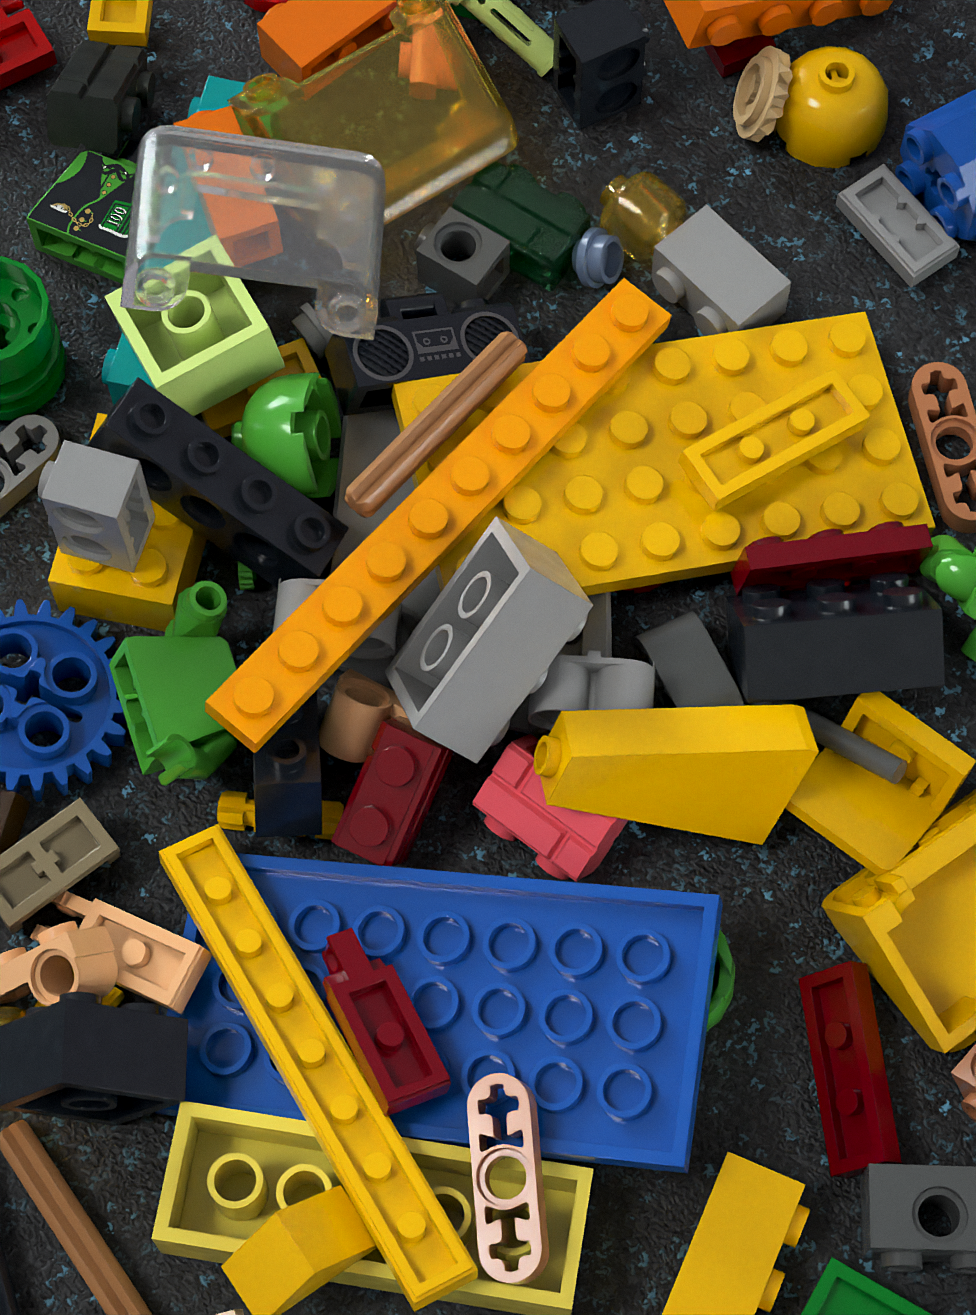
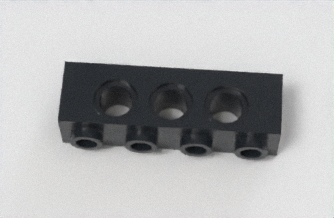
[87,377,349,588]

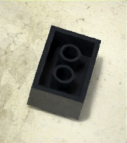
[726,572,945,703]

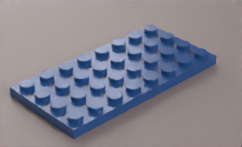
[155,853,723,1174]

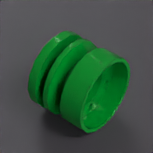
[0,256,67,420]

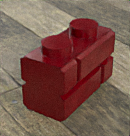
[331,716,454,867]

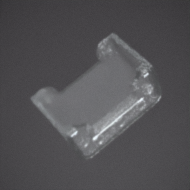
[120,125,386,340]

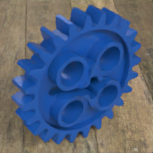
[0,599,127,802]

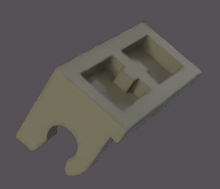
[0,798,120,935]

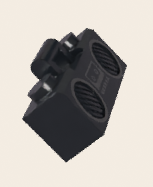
[324,292,531,416]

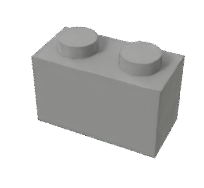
[651,204,791,336]

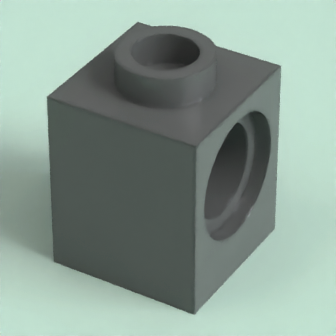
[414,207,510,305]

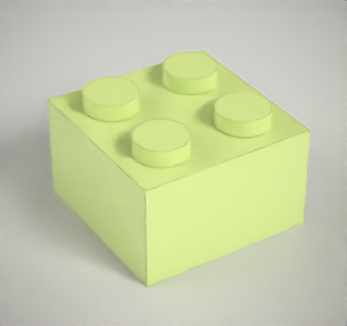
[104,237,286,416]

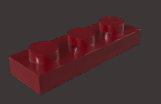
[731,521,933,596]
[798,961,902,1178]

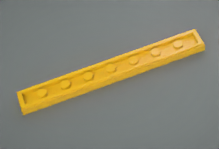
[159,824,478,1312]

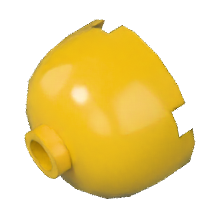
[773,46,888,168]

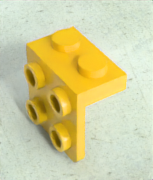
[785,691,976,876]

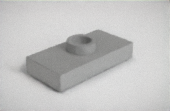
[835,164,960,288]

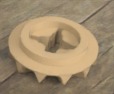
[733,46,793,142]

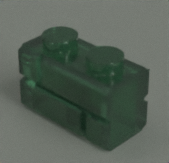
[452,158,591,291]

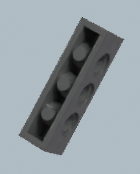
[860,1163,976,1274]

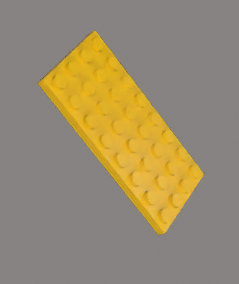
[391,312,936,596]

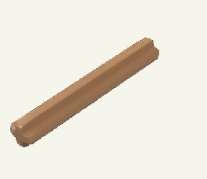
[344,331,527,518]
[0,1120,153,1315]

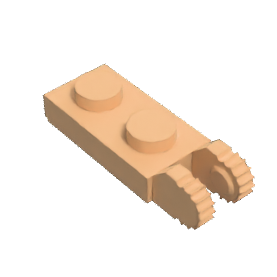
[30,891,213,1015]

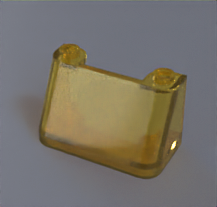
[227,0,519,251]

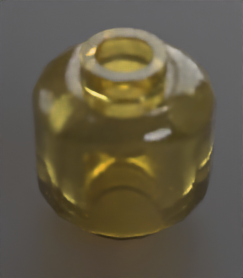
[599,171,687,260]

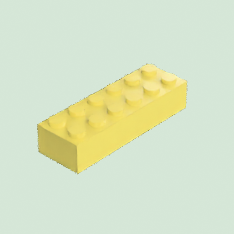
[151,1101,593,1315]

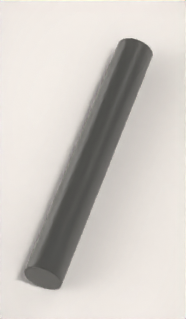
[736,683,907,784]

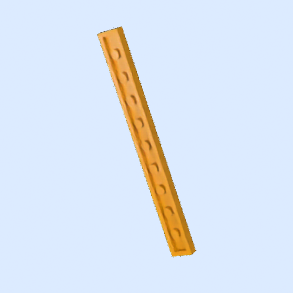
[205,278,672,753]

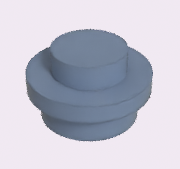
[572,227,624,288]

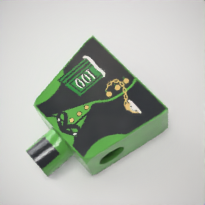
[26,140,163,285]

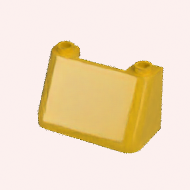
[821,789,976,1053]

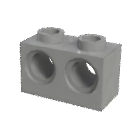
[38,440,155,573]

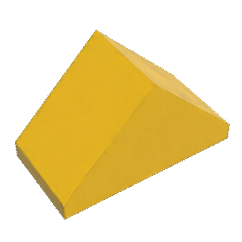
[221,1185,378,1315]

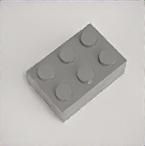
[384,516,593,764]

